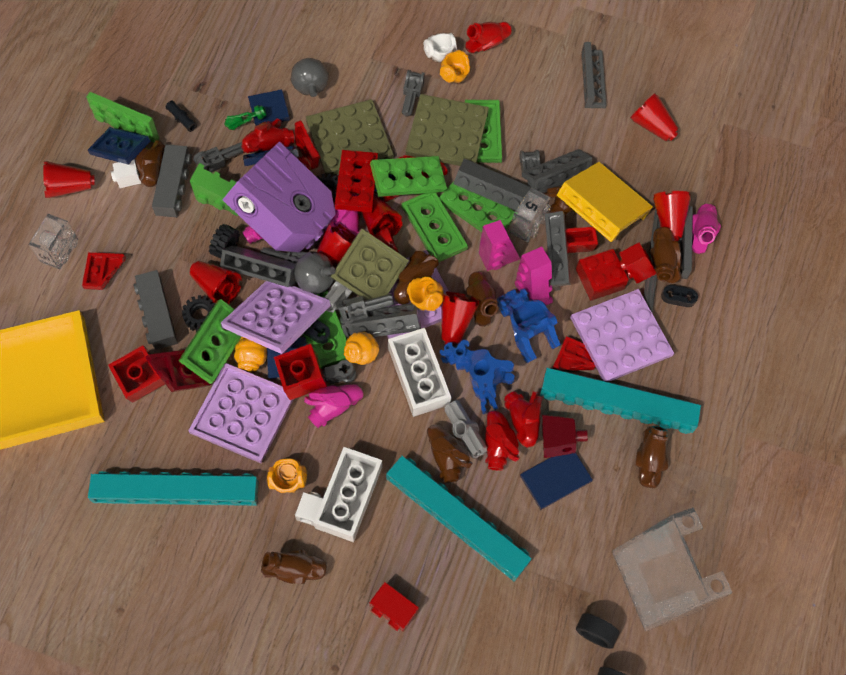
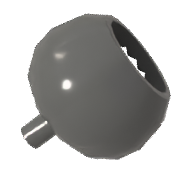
[290,58,329,97]
[294,252,335,294]

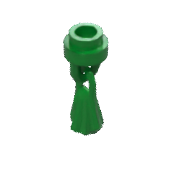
[224,105,267,130]

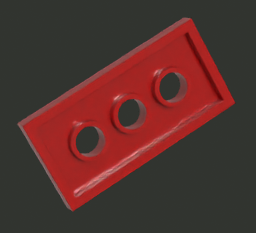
[335,150,378,213]

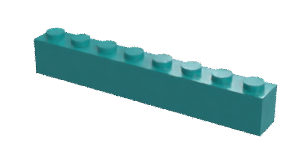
[540,368,701,434]
[386,456,532,582]
[88,471,259,506]

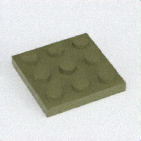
[330,229,409,300]

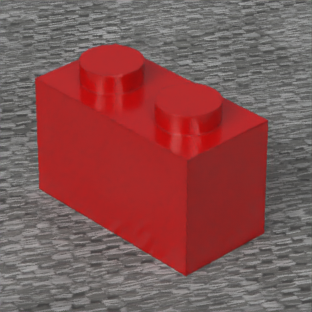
[566,227,598,253]
[619,242,656,284]
[369,582,419,632]

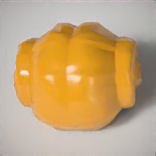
[440,50,470,83]
[407,277,444,311]
[344,331,379,365]
[234,336,267,372]
[267,458,307,493]

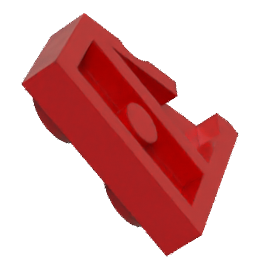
[552,336,595,371]

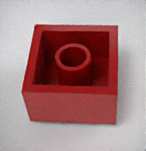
[576,249,629,301]
[274,344,327,400]
[108,345,165,403]

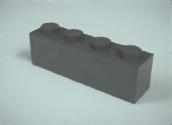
[152,144,192,218]
[453,159,530,212]
[220,245,297,287]
[133,270,178,350]

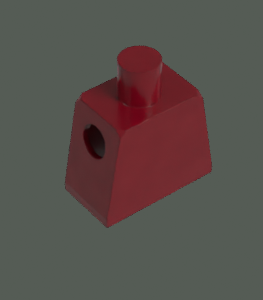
[542,415,588,458]

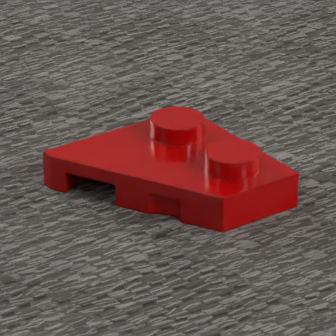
[295,120,320,168]
[82,252,126,290]

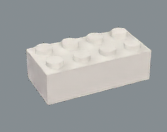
[388,328,451,417]
[314,447,382,542]

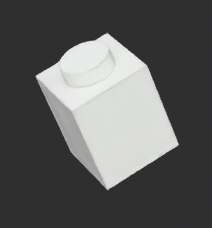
[111,159,141,188]
[295,492,323,526]

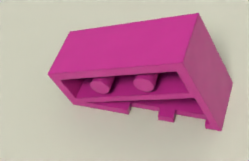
[479,220,520,271]
[515,247,553,305]

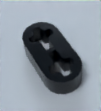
[661,285,698,307]
[303,320,330,344]

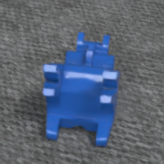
[497,288,561,363]
[440,340,515,415]

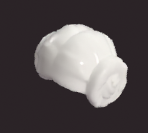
[423,33,457,63]

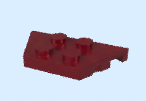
[146,345,218,392]

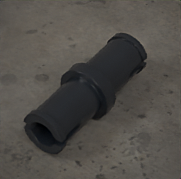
[165,100,197,132]

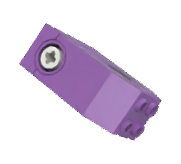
[223,141,336,252]

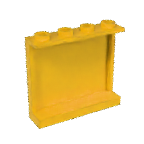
[557,162,653,242]

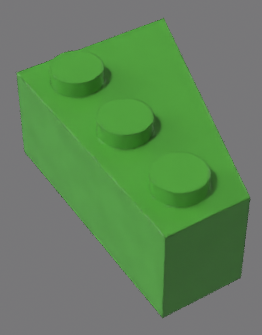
[190,163,239,216]

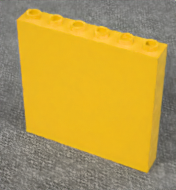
[0,310,105,450]

